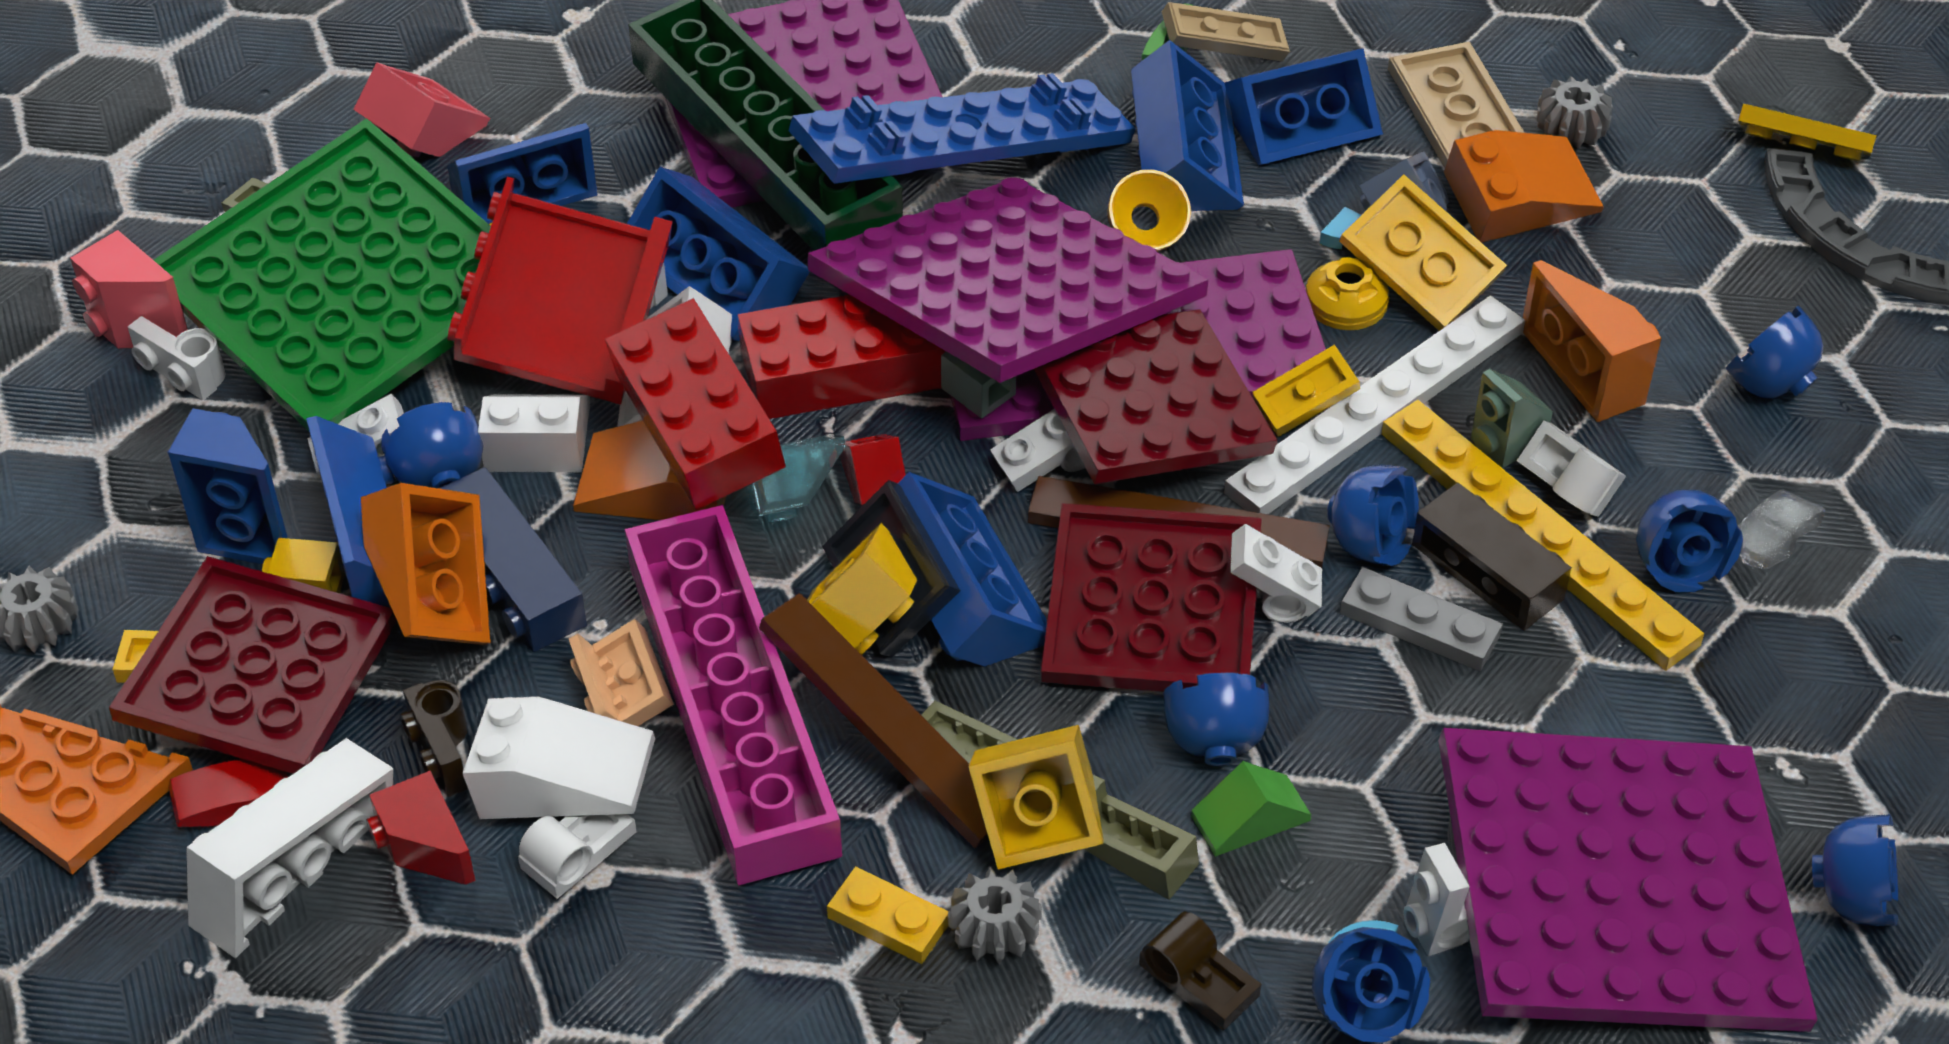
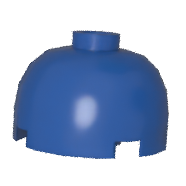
[1725,306,1823,398]
[381,402,484,488]
[1327,465,1419,566]
[1636,490,1743,592]
[1164,673,1269,766]
[1812,814,1898,926]
[1312,927,1430,1043]

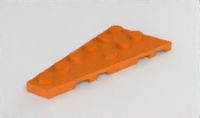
[0,705,193,875]

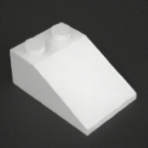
[463,697,655,819]

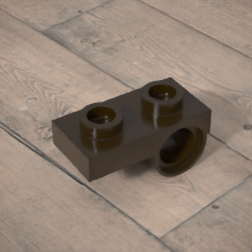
[400,680,468,797]
[1139,911,1262,1031]

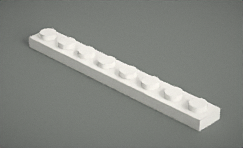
[1224,295,1525,514]

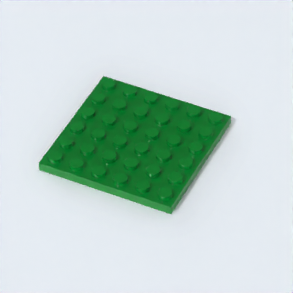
[154,118,491,431]

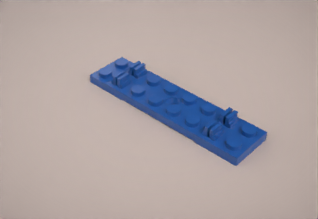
[789,73,1136,184]

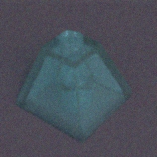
[745,434,846,522]

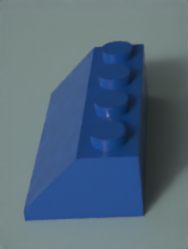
[1131,40,1244,211]
[627,167,810,341]
[306,416,395,608]
[898,472,1047,667]

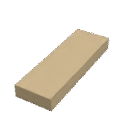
[1162,2,1290,61]

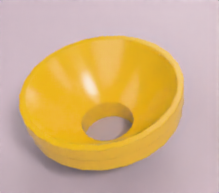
[1107,169,1191,252]
[1305,257,1389,330]

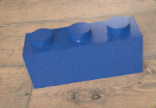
[1224,48,1383,165]
[447,123,598,224]
[168,408,288,564]

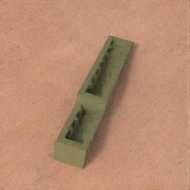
[922,701,1199,900]

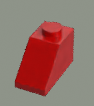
[837,434,906,505]
[366,771,476,885]

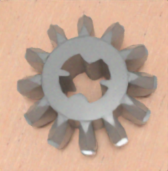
[1536,76,1613,149]
[0,566,78,653]
[948,867,1042,965]

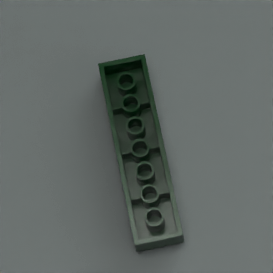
[628,0,903,251]

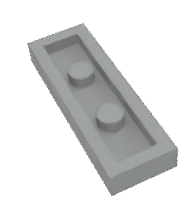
[1340,567,1503,671]

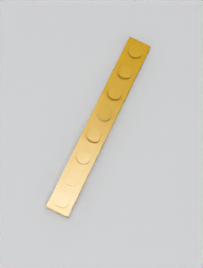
[1381,400,1704,671]

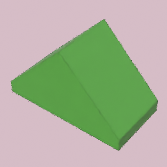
[1191,761,1311,857]

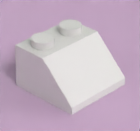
[478,394,590,472]

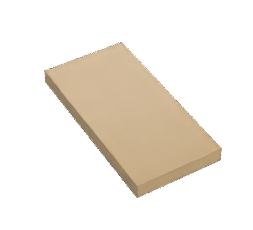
[1388,42,1524,168]

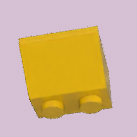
[807,523,917,655]
[968,725,1104,869]

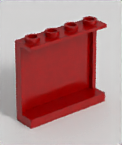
[447,176,673,404]

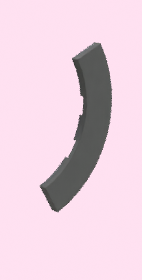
[1764,148,1949,305]

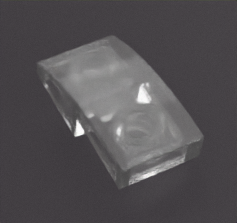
[1738,489,1825,569]

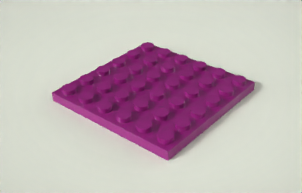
[665,0,943,207]
[808,177,1209,383]
[1438,728,1818,1032]

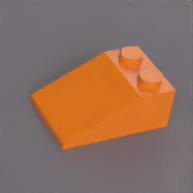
[1444,130,1604,243]
[1523,260,1661,422]
[573,420,726,520]
[361,483,490,645]

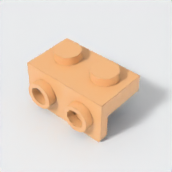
[569,619,674,726]

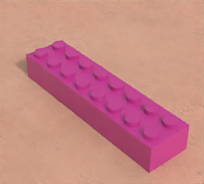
[625,505,842,886]

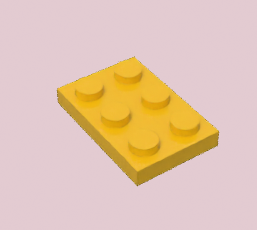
[1339,174,1507,331]

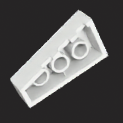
[187,738,393,958]

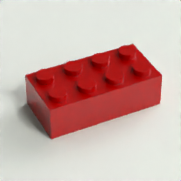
[737,295,945,419]
[605,298,786,510]

